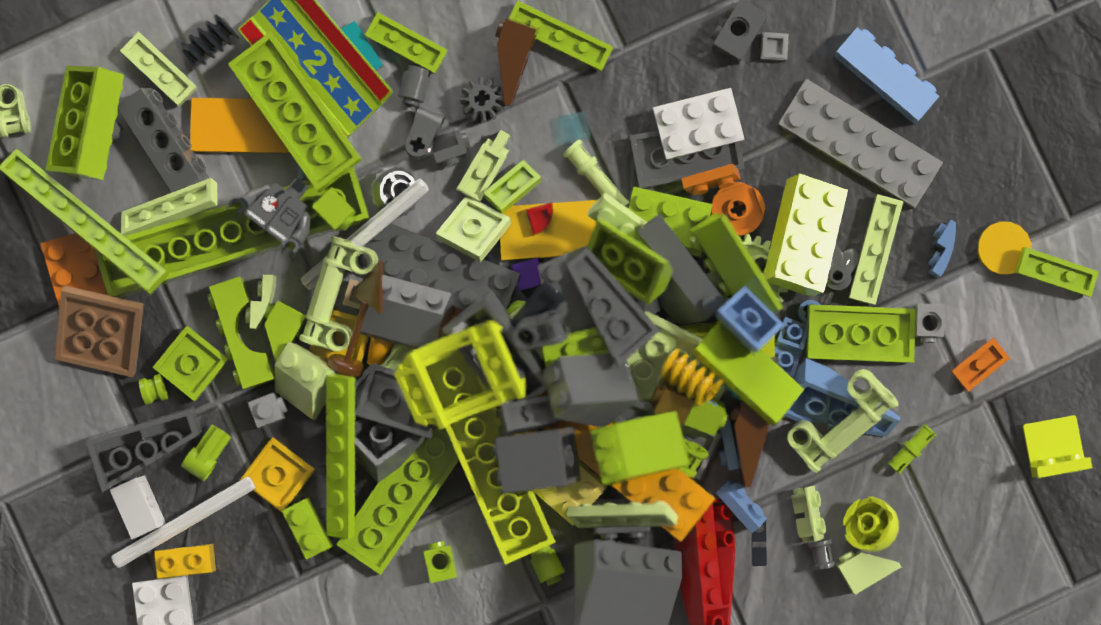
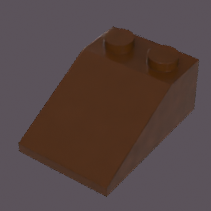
[729,400,770,488]

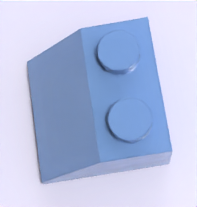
[715,286,784,355]

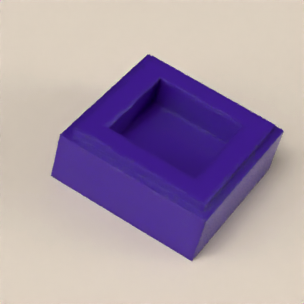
[512,258,541,291]

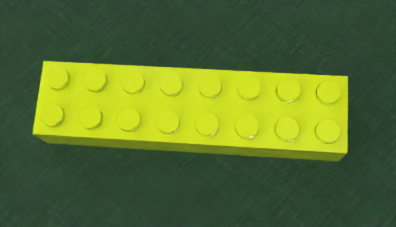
[422,348,555,564]

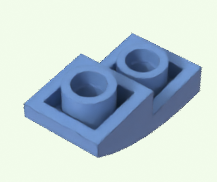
[928,220,956,278]
[775,317,807,378]

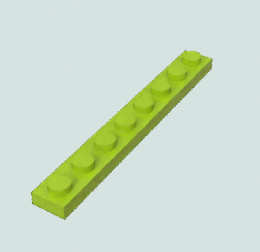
[0,148,169,295]

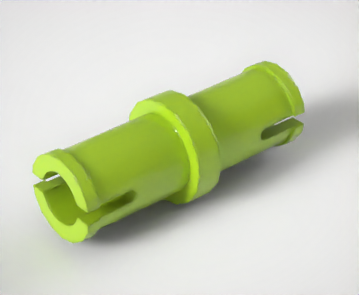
[888,424,937,474]

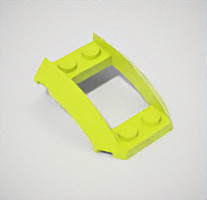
[394,321,525,429]

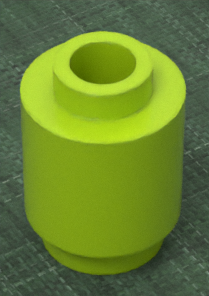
[530,545,565,586]

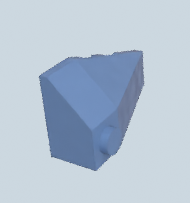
[784,358,900,437]

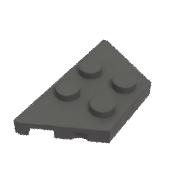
[355,363,433,439]

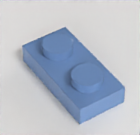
[718,415,739,470]
[716,478,767,534]

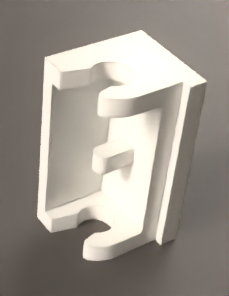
[110,476,166,539]

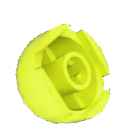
[843,496,899,552]

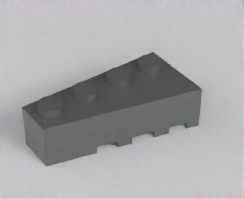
[86,406,202,492]

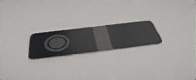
[752,520,767,566]

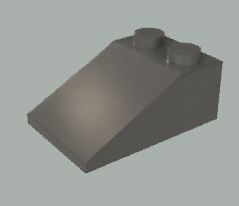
[355,418,437,483]

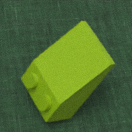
[590,411,690,486]

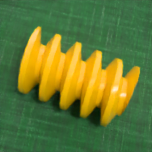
[661,348,723,406]

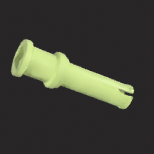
[562,139,629,206]

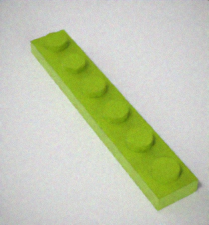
[326,374,355,539]

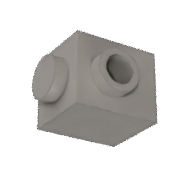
[248,393,288,428]

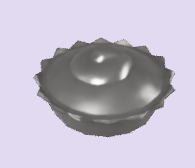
[370,165,419,218]

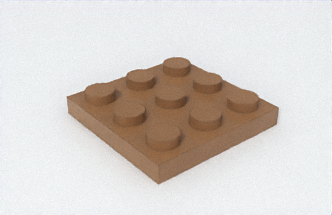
[55,286,144,377]

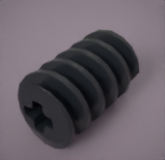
[180,14,240,71]

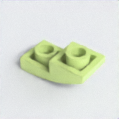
[245,275,276,330]

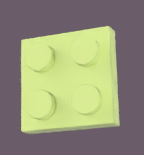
[436,195,511,262]

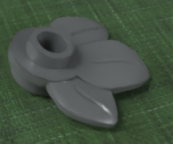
[826,244,858,291]

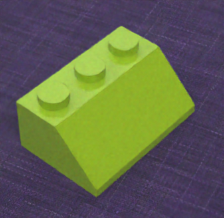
[587,218,673,305]

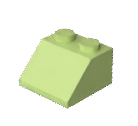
[275,342,343,420]

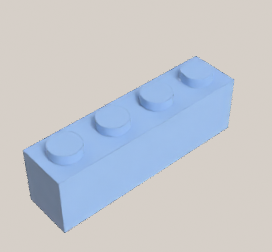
[833,27,939,124]

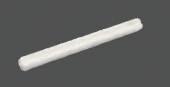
[301,179,429,290]
[111,477,255,568]

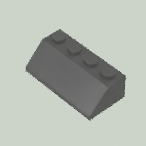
[443,290,547,404]

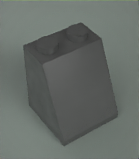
[542,354,639,427]
[494,427,581,493]

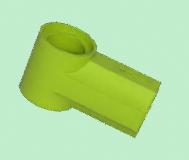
[181,424,232,482]

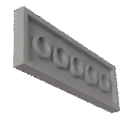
[778,79,943,209]

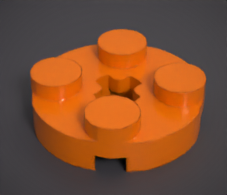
[711,182,765,236]

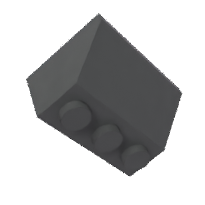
[360,275,454,349]

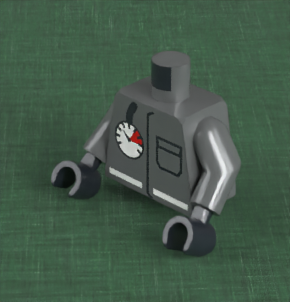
[226,178,310,259]

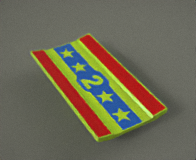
[238,0,393,138]

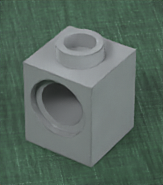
[914,303,945,343]

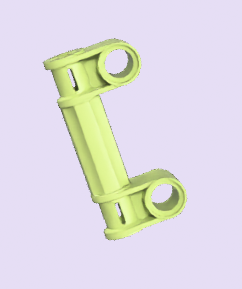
[0,84,31,138]
[299,236,378,351]
[787,369,898,473]

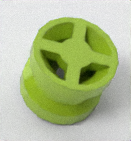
[139,374,168,405]

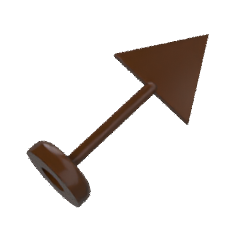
[327,261,383,377]

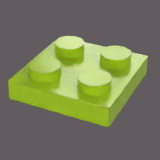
[153,326,229,401]

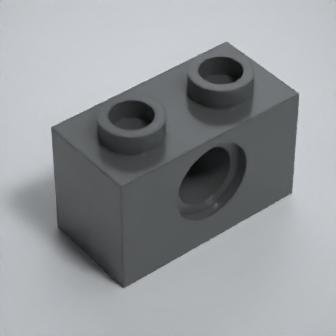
[711,0,768,64]

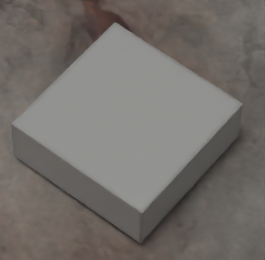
[760,32,789,62]

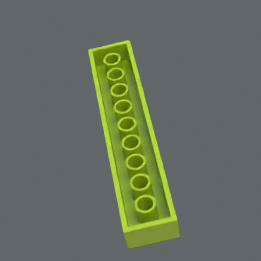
[94,167,370,298]

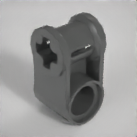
[405,107,445,161]
[512,310,569,350]

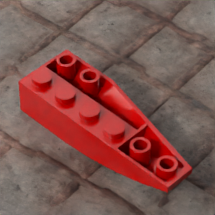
[673,498,736,625]

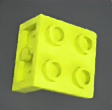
[1023,415,1092,478]

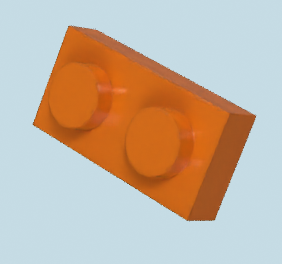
[681,164,741,195]
[950,337,1010,392]

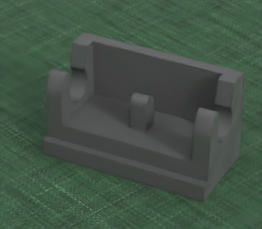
[496,395,559,437]

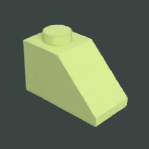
[836,550,901,595]

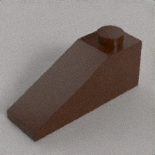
[495,18,539,106]

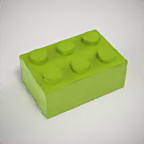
[628,187,713,259]

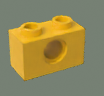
[155,544,216,579]

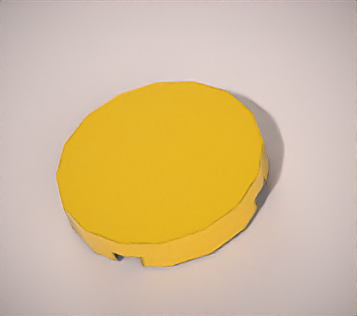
[977,222,1031,275]

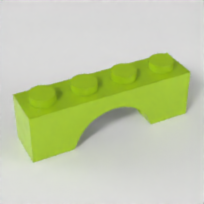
[207,276,275,390]

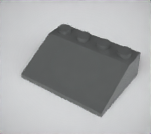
[575,540,682,625]

